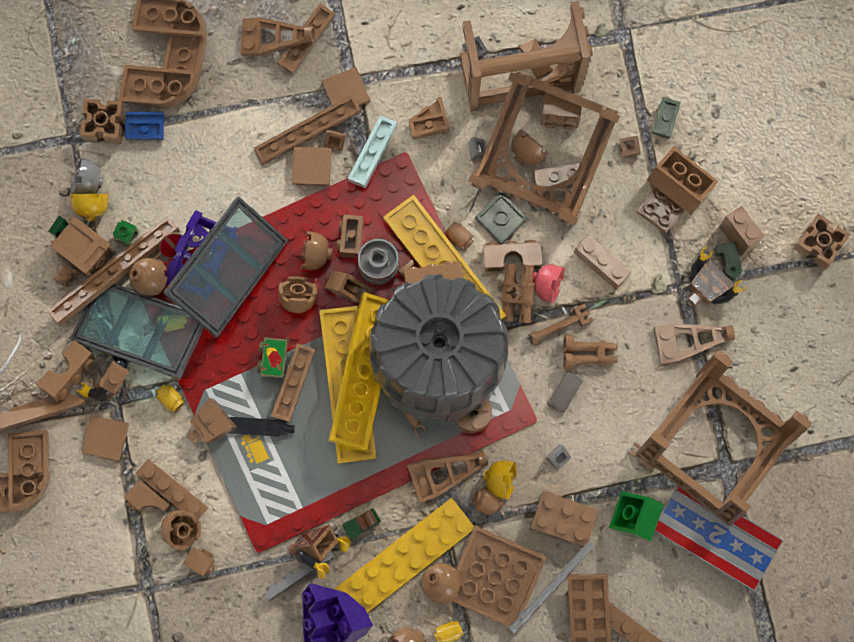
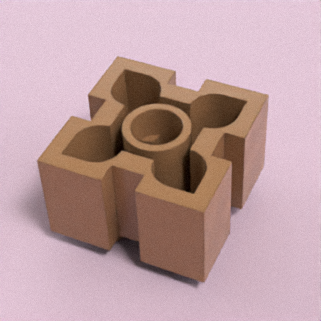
[80,99,125,144]
[794,213,851,270]

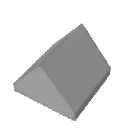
[468,137,486,160]
[545,445,571,470]

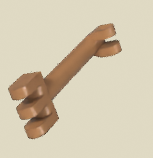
[528,304,593,345]

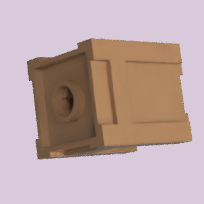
[50,216,116,278]

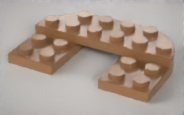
[118,0,207,108]
[0,430,50,514]

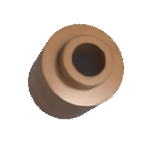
[445,222,474,249]

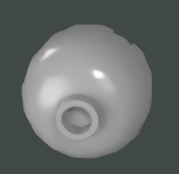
[71,158,104,194]

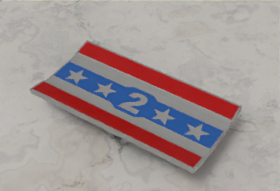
[655,485,784,592]

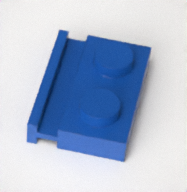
[125,112,165,140]

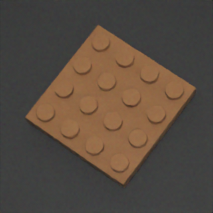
[451,526,547,627]

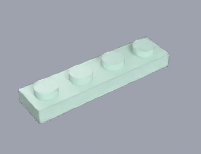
[348,116,398,188]

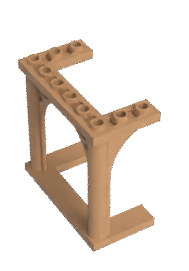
[460,1,593,112]
[468,71,622,226]
[636,350,812,526]

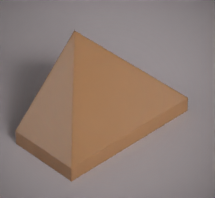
[519,38,553,79]

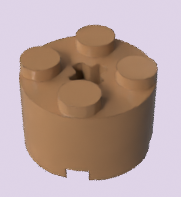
[454,401,492,434]

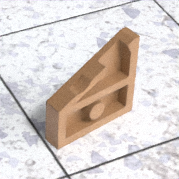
[409,97,450,139]

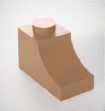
[124,480,171,512]

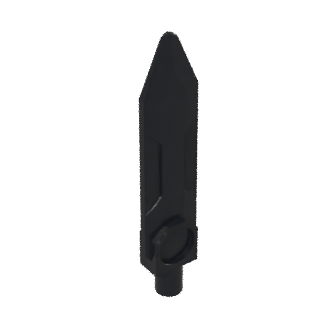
[229,417,295,437]

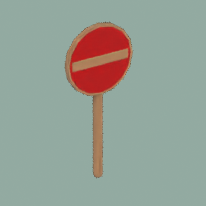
[153,232,184,259]

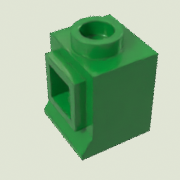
[113,220,140,247]

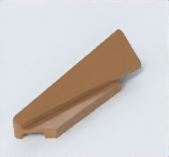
[0,393,87,433]

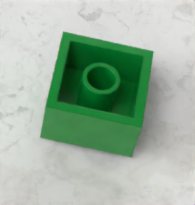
[609,491,664,541]

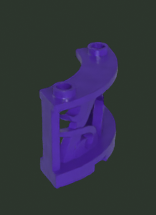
[165,210,238,300]

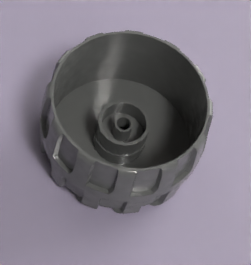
[369,274,508,422]

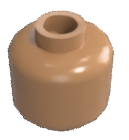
[472,487,503,515]

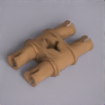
[501,263,535,323]

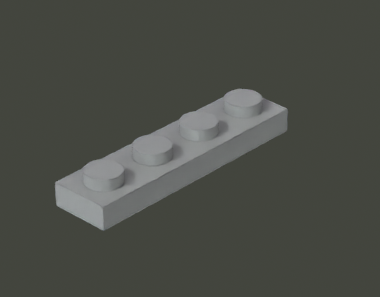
[264,551,335,601]

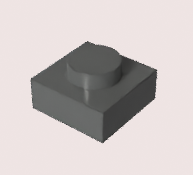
[462,36,488,59]

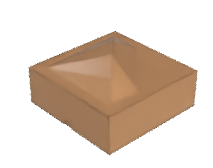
[619,136,641,158]

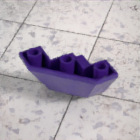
[302,583,373,642]

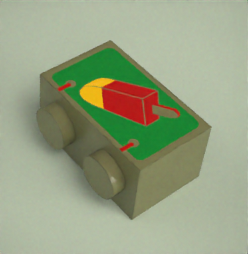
[257,337,288,379]

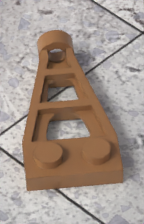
[240,18,316,56]
[654,323,735,365]
[407,450,488,503]

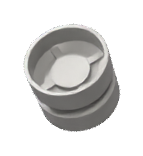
[358,239,399,285]

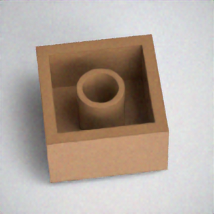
[540,92,583,130]

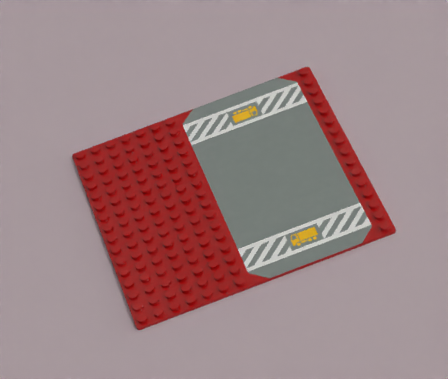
[143,152,537,553]

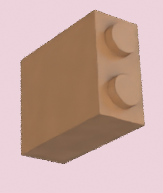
[719,205,764,257]

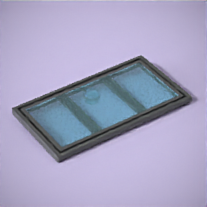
[163,196,288,338]
[70,284,209,380]

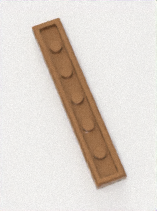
[254,95,362,165]

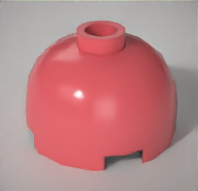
[533,264,565,303]

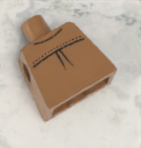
[188,398,237,444]

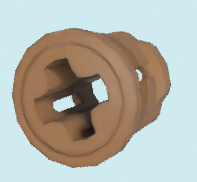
[54,263,78,288]

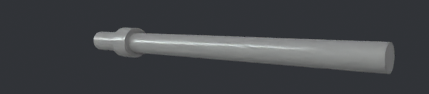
[509,541,595,633]

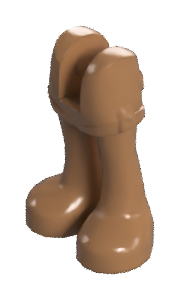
[563,334,618,370]

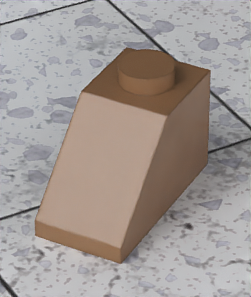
[325,270,372,305]

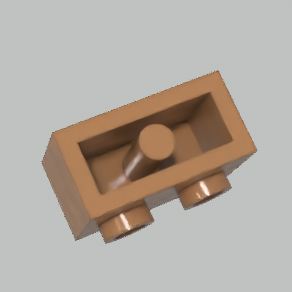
[337,215,363,258]

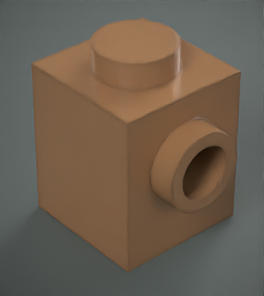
[183,547,216,577]

